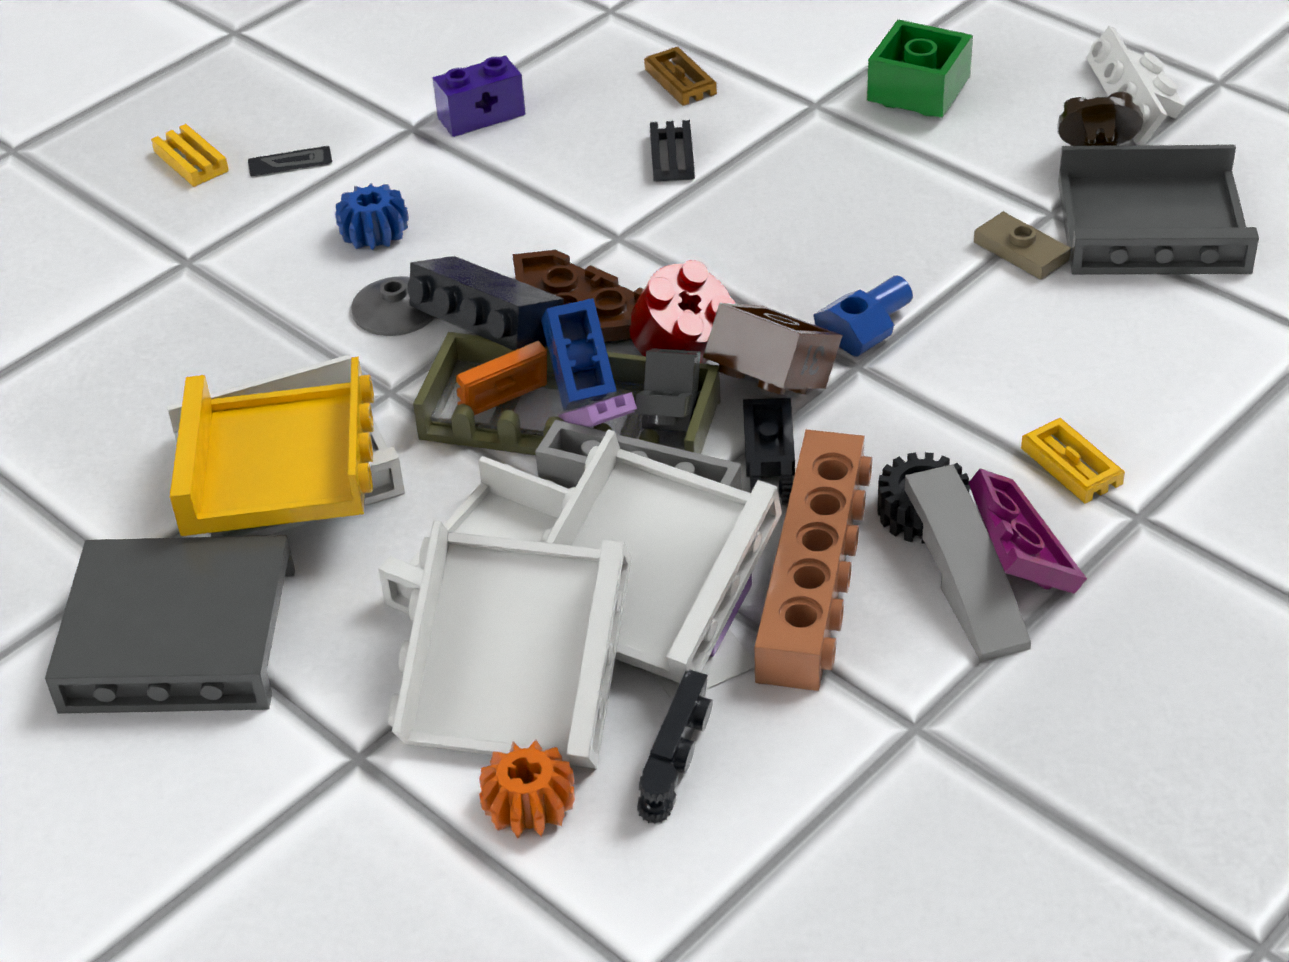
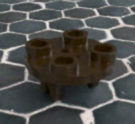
[1057,92,1143,146]

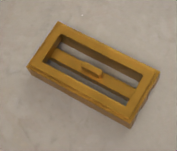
[644,47,717,106]

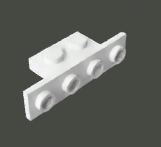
[1086,26,1185,145]

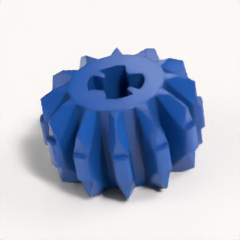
[335,183,409,251]

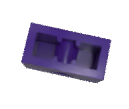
[432,55,526,137]

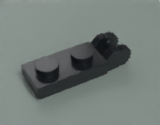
[743,398,795,504]
[637,669,713,824]

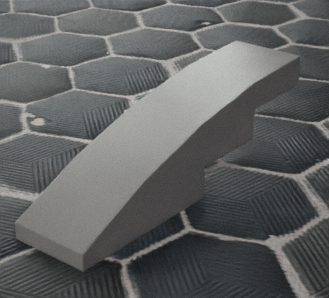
[905,464,1031,661]

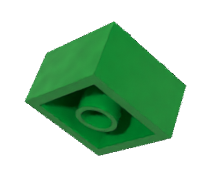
[867,19,973,118]

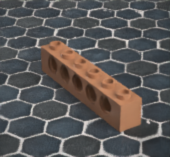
[754,429,873,691]

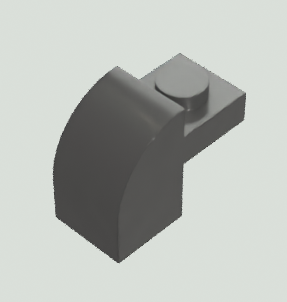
[635,348,701,432]

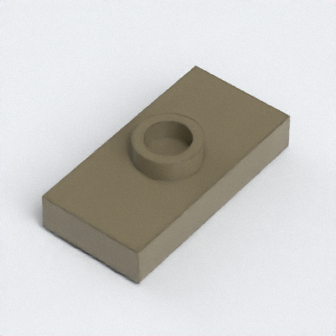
[973,211,1071,280]

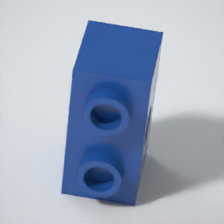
[541,298,617,411]

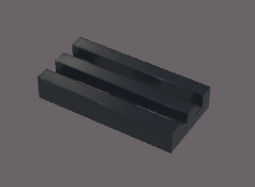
[650,120,695,182]

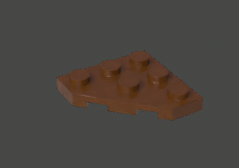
[512,250,644,342]

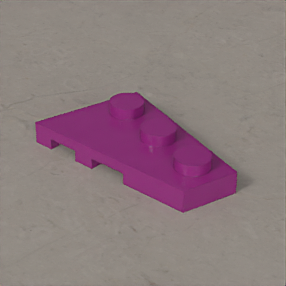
[968,468,1087,594]

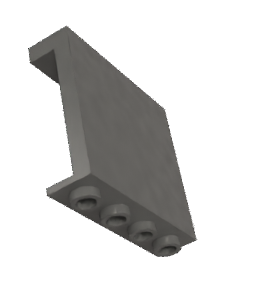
[1058,145,1259,275]
[45,535,295,714]

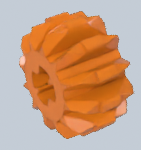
[479,739,575,838]

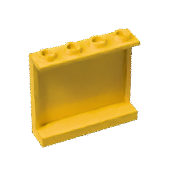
[169,357,374,536]

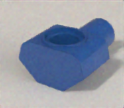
[813,275,913,357]

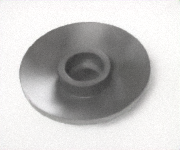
[351,276,435,336]

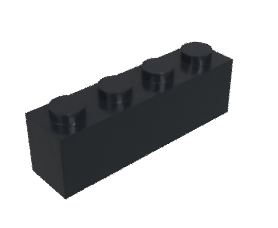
[407,256,564,351]

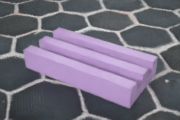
[558,392,637,427]

